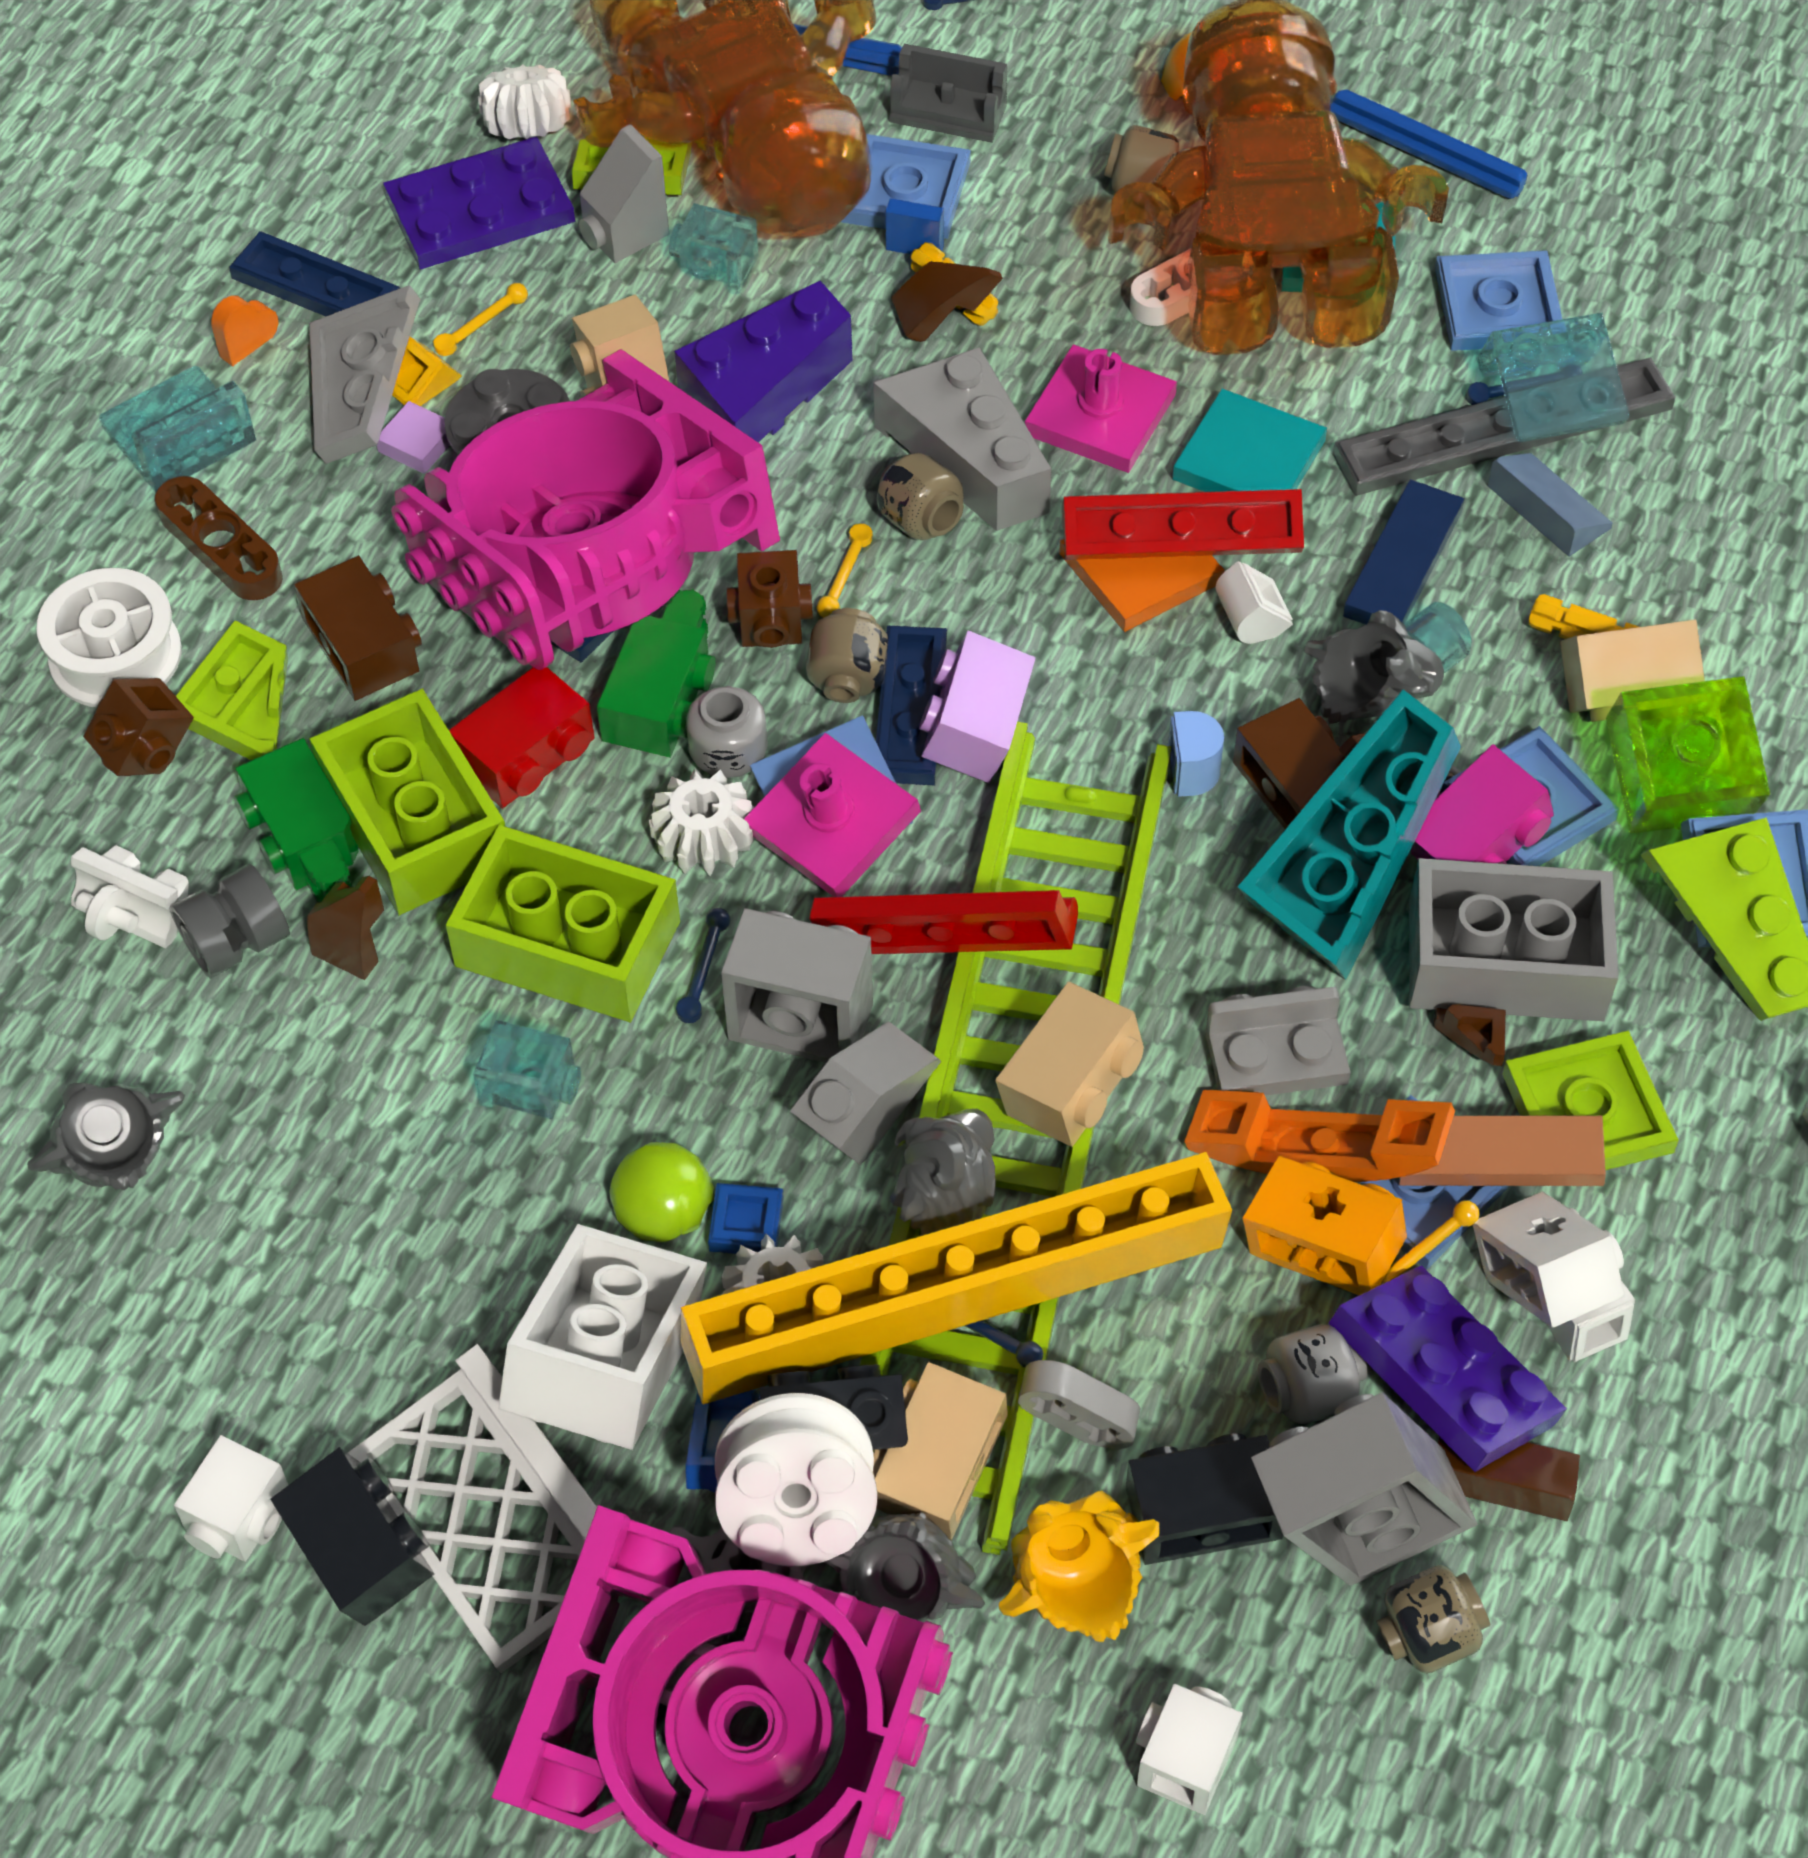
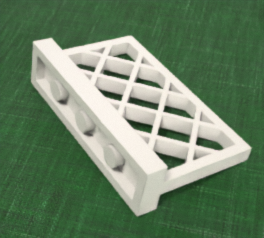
[348,1344,597,1673]

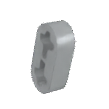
[1018,1360,1141,1450]

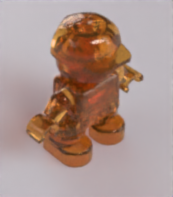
[573,0,876,237]
[1108,0,1449,355]

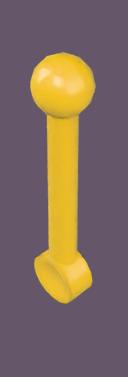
[433,283,528,356]
[816,523,873,618]
[1381,1200,1480,1285]

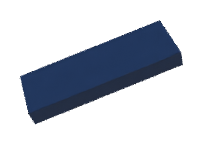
[229,231,400,317]
[1343,479,1465,625]
[876,625,947,786]

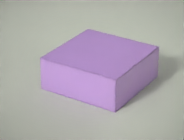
[377,401,450,474]

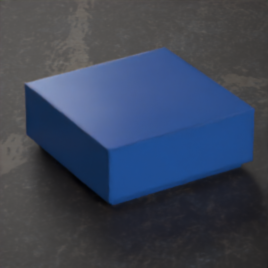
[885,198,944,254]
[708,1183,784,1254]

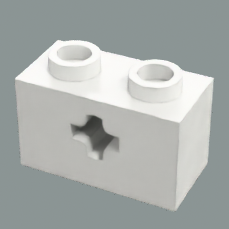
[1473,1191,1625,1328]

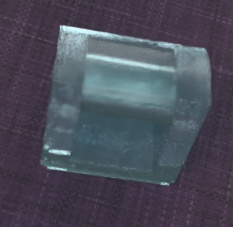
[1405,602,1472,673]

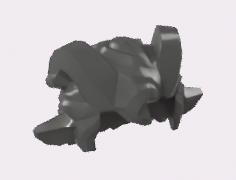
[1304,610,1444,724]
[27,1082,185,1190]
[890,1109,996,1236]
[824,1512,985,1620]

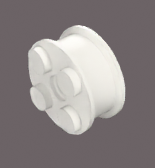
[36,568,182,708]
[715,1393,877,1566]

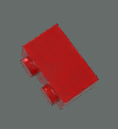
[449,667,595,809]

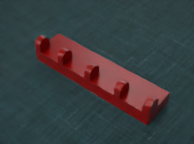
[1062,489,1304,560]
[809,890,1078,954]

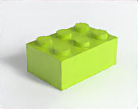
[309,688,506,916]
[446,825,680,1023]

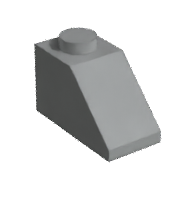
[579,124,669,263]
[790,1021,941,1165]

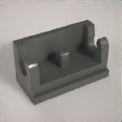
[889,44,1007,143]

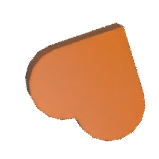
[211,295,278,367]

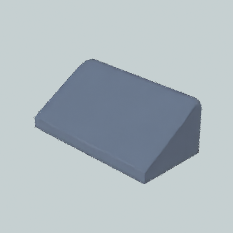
[1488,453,1613,557]

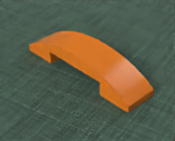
[1184,1090,1455,1182]

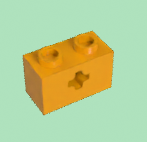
[1243,1156,1407,1295]

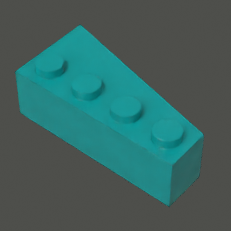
[1238,689,1461,980]

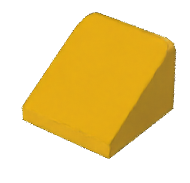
[392,336,462,406]

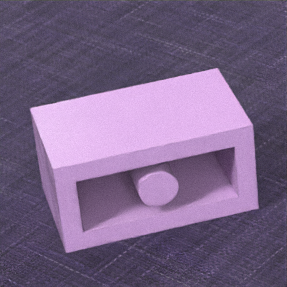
[919,631,1036,783]

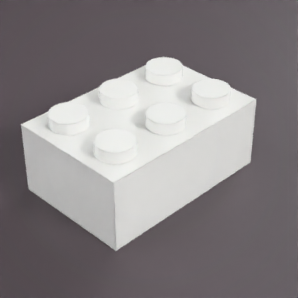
[498,1224,707,1450]

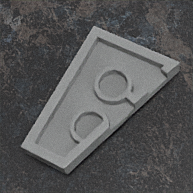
[309,285,420,464]

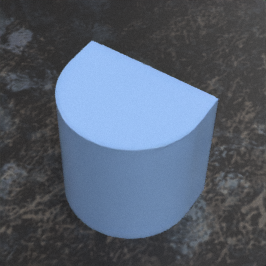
[1168,711,1224,797]

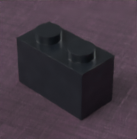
[1126,1433,1283,1565]
[270,1447,435,1626]

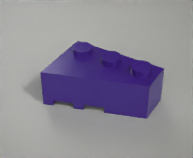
[674,280,853,443]

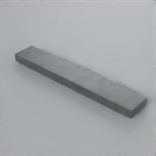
[1333,357,1676,496]

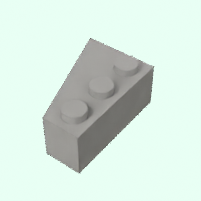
[873,347,1051,531]

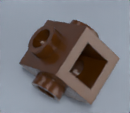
[727,550,813,648]
[83,678,194,776]

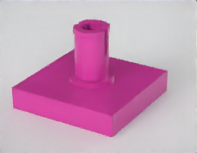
[1025,344,1177,473]
[744,733,921,897]

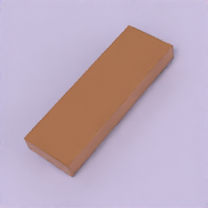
[1400,1116,1606,1186]

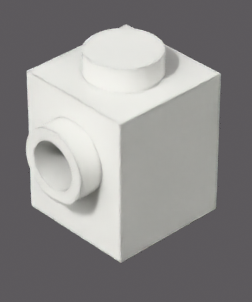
[174,1435,288,1562]
[1136,1684,1243,1815]

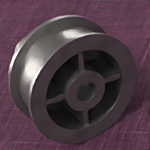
[444,369,570,463]

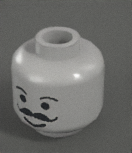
[686,686,768,778]
[1258,1324,1367,1424]

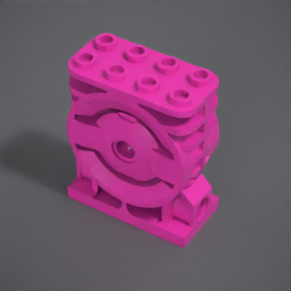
[391,349,780,670]
[491,1505,953,1858]

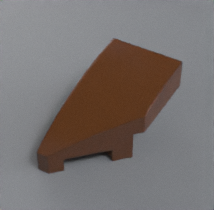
[891,261,1003,342]
[307,876,384,980]
[1434,1004,1506,1066]

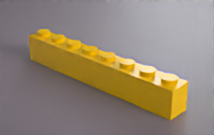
[681,1152,1232,1405]

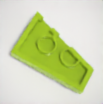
[1641,817,1808,1021]

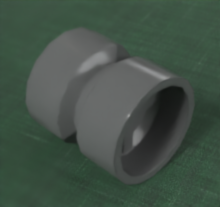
[170,864,290,979]

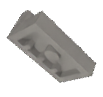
[1205,986,1351,1095]

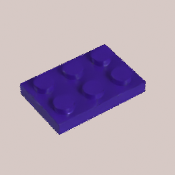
[383,136,576,270]
[1328,1265,1567,1472]

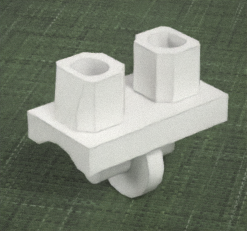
[71,845,189,948]

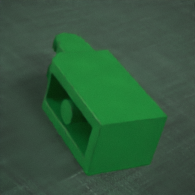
[597,589,716,758]
[233,737,359,903]

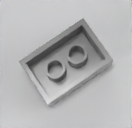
[1408,858,1618,1022]
[1251,1392,1478,1586]

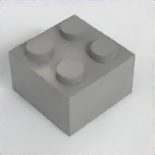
[721,908,873,1063]

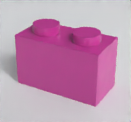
[1410,744,1554,864]

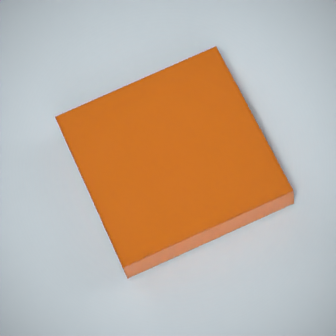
[1059,492,1224,632]

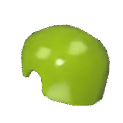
[609,1142,715,1242]

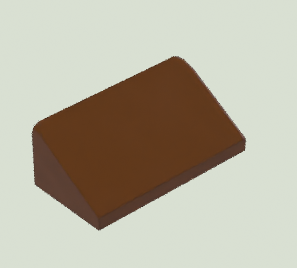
[1437,1436,1580,1521]

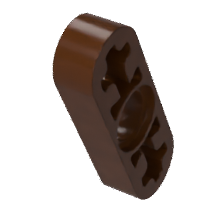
[155,476,283,600]

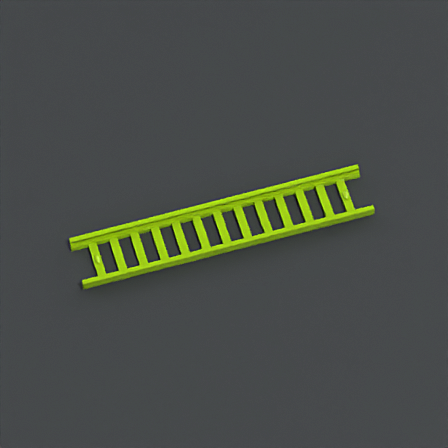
[860,721,1172,1555]

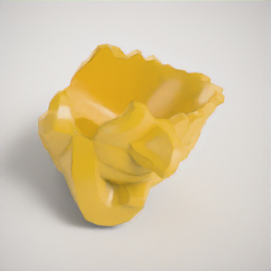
[999,1491,1159,1642]

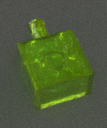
[1606,676,1771,834]

